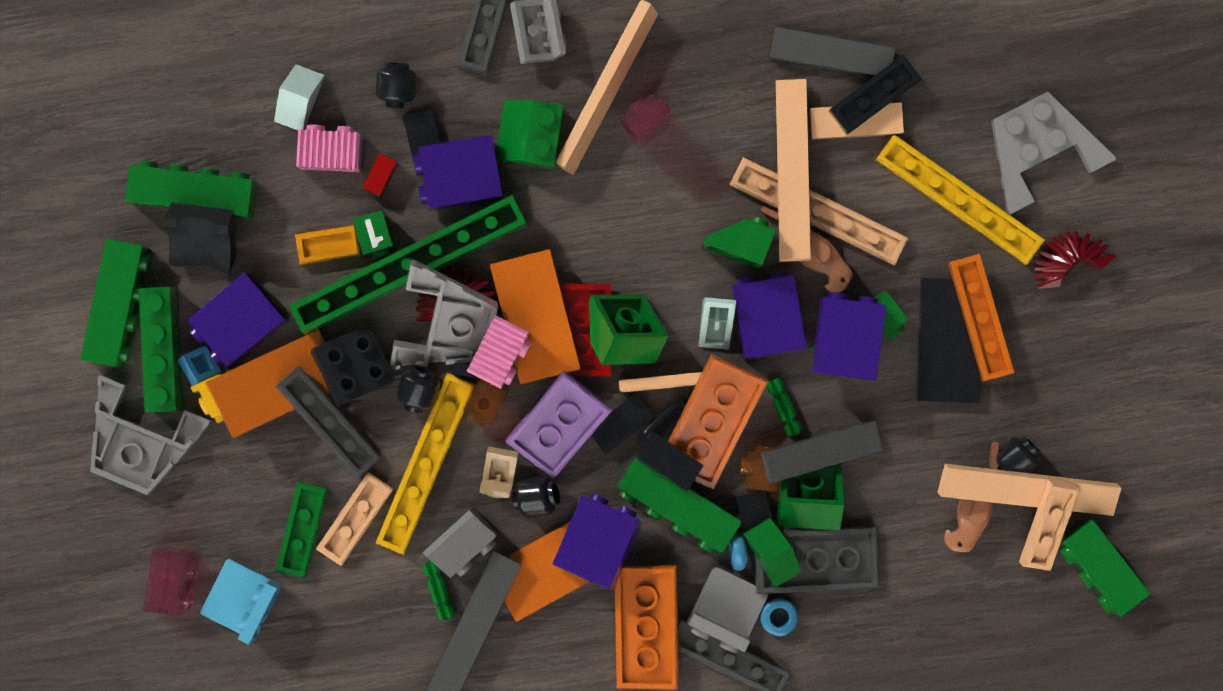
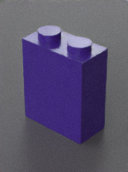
[413,135,502,212]
[731,271,806,359]
[187,272,289,368]
[811,292,886,381]
[552,493,642,591]

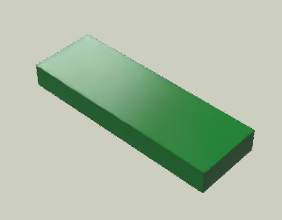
[275,481,329,578]

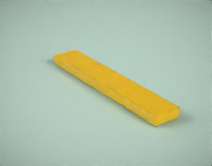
[875,134,1045,265]
[375,373,476,555]

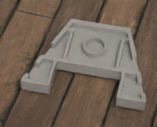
[991,92,1116,215]
[389,260,498,370]
[90,375,212,495]

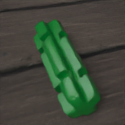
[766,378,803,437]
[422,561,455,621]

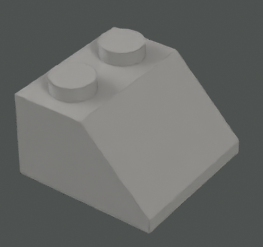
[423,507,498,578]

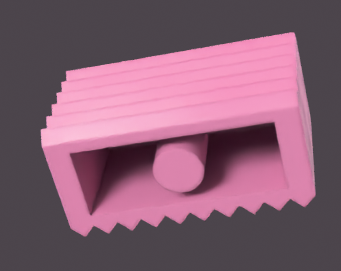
[296,125,363,172]
[467,315,532,389]

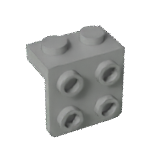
[687,567,768,654]

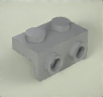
[510,0,567,64]

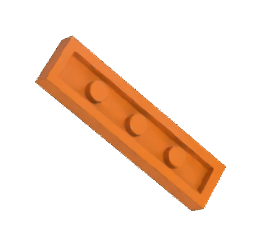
[948,254,1014,382]

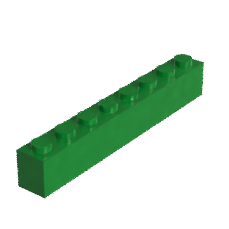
[289,195,528,335]

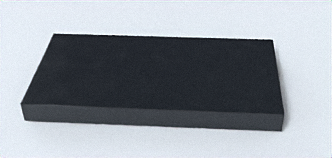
[917,278,981,403]

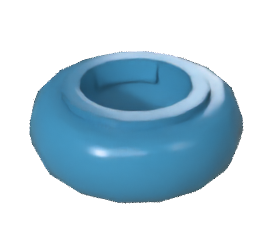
[728,532,747,571]
[760,598,798,636]

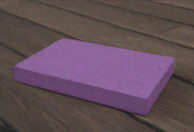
[505,370,612,479]

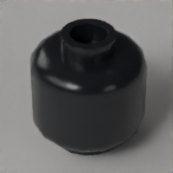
[375,62,416,108]
[397,365,440,413]
[996,437,1042,474]
[512,475,560,518]

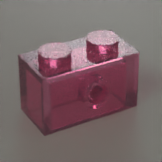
[621,94,671,149]

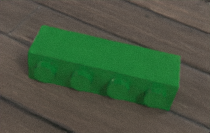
[125,161,258,219]
[80,238,152,368]
[139,287,184,413]
[617,458,742,554]

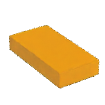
[295,225,362,265]

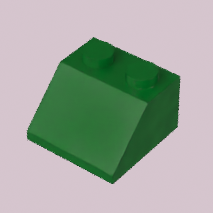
[495,100,564,170]
[701,216,776,269]
[589,294,668,365]
[777,463,844,530]

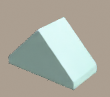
[274,65,325,131]
[699,297,736,350]

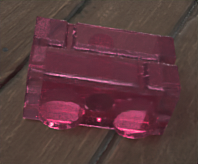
[143,547,198,616]

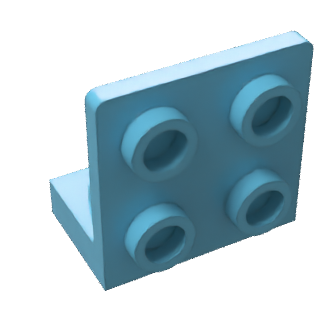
[200,559,283,645]

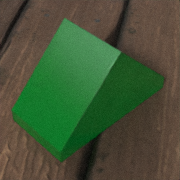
[743,518,802,588]

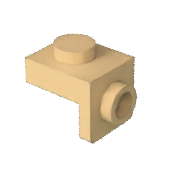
[479,446,518,499]

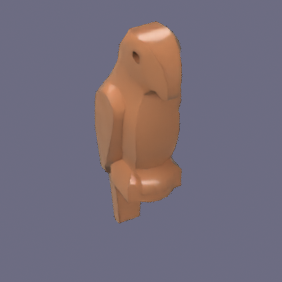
[761,207,853,293]
[944,442,999,552]

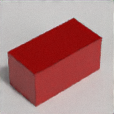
[362,153,398,198]

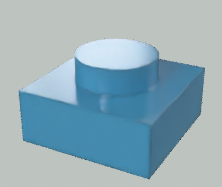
[177,345,222,386]

